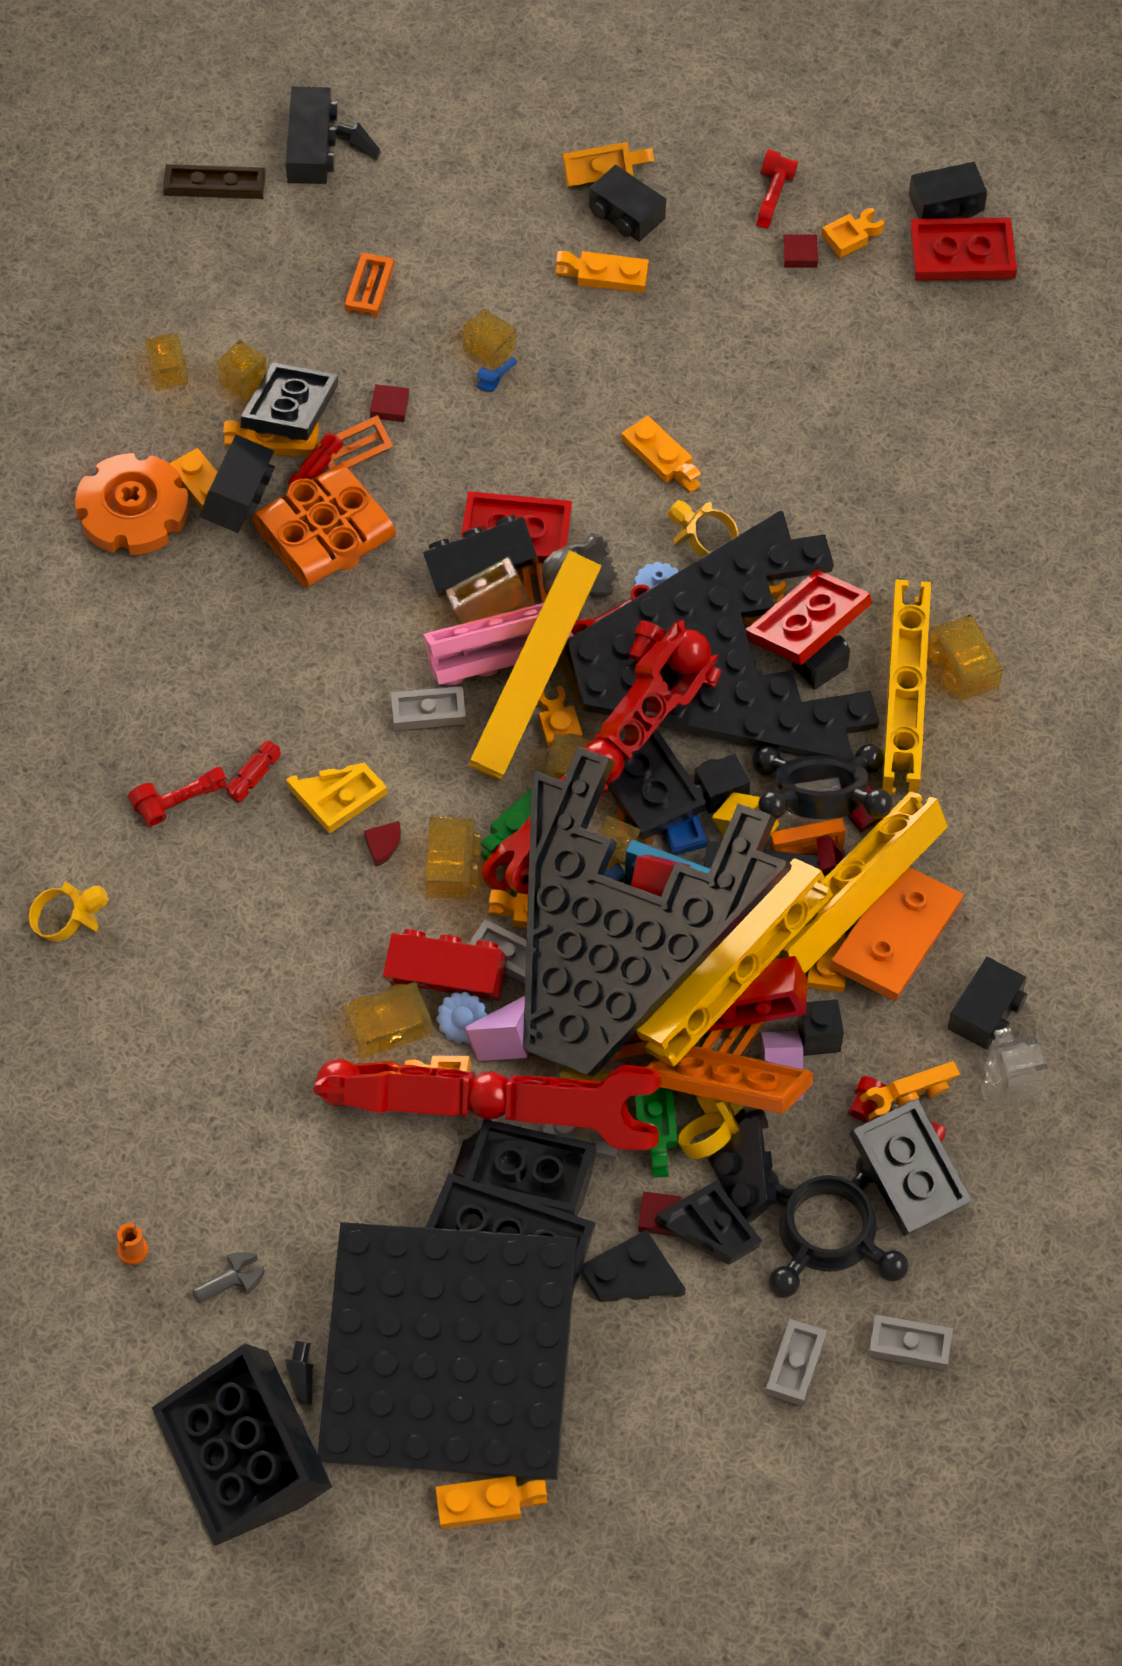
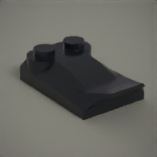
[452,1119,596,1216]

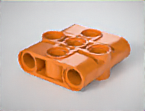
[253,463,396,588]

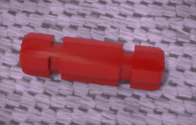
[288,432,344,485]
[226,740,281,802]

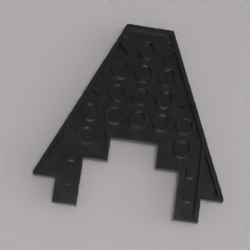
[565,511,880,760]
[523,747,792,1078]

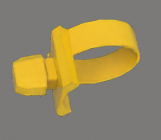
[667,500,739,557]
[29,881,109,942]
[677,1095,744,1159]

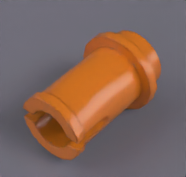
[117,1223,148,1265]

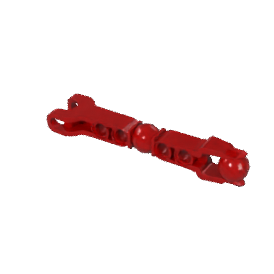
[481,620,718,895]
[313,1059,662,1150]

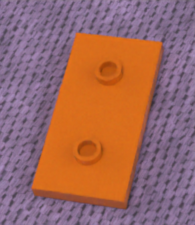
[830,867,964,1002]
[646,1046,813,1114]

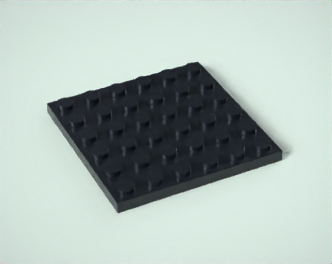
[317,1222,578,1480]

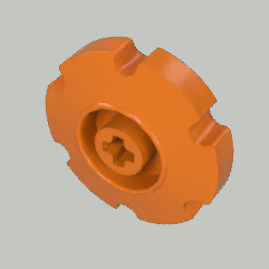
[75,453,189,555]

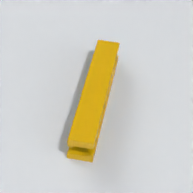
[467,550,602,781]
[882,579,931,795]
[773,791,948,974]
[636,858,833,1067]

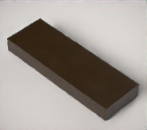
[163,164,266,199]

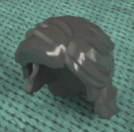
[542,533,617,602]

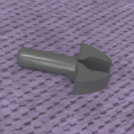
[192,1252,265,1303]

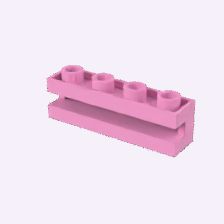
[423,603,574,686]

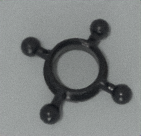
[752,744,893,820]
[769,1156,909,1297]

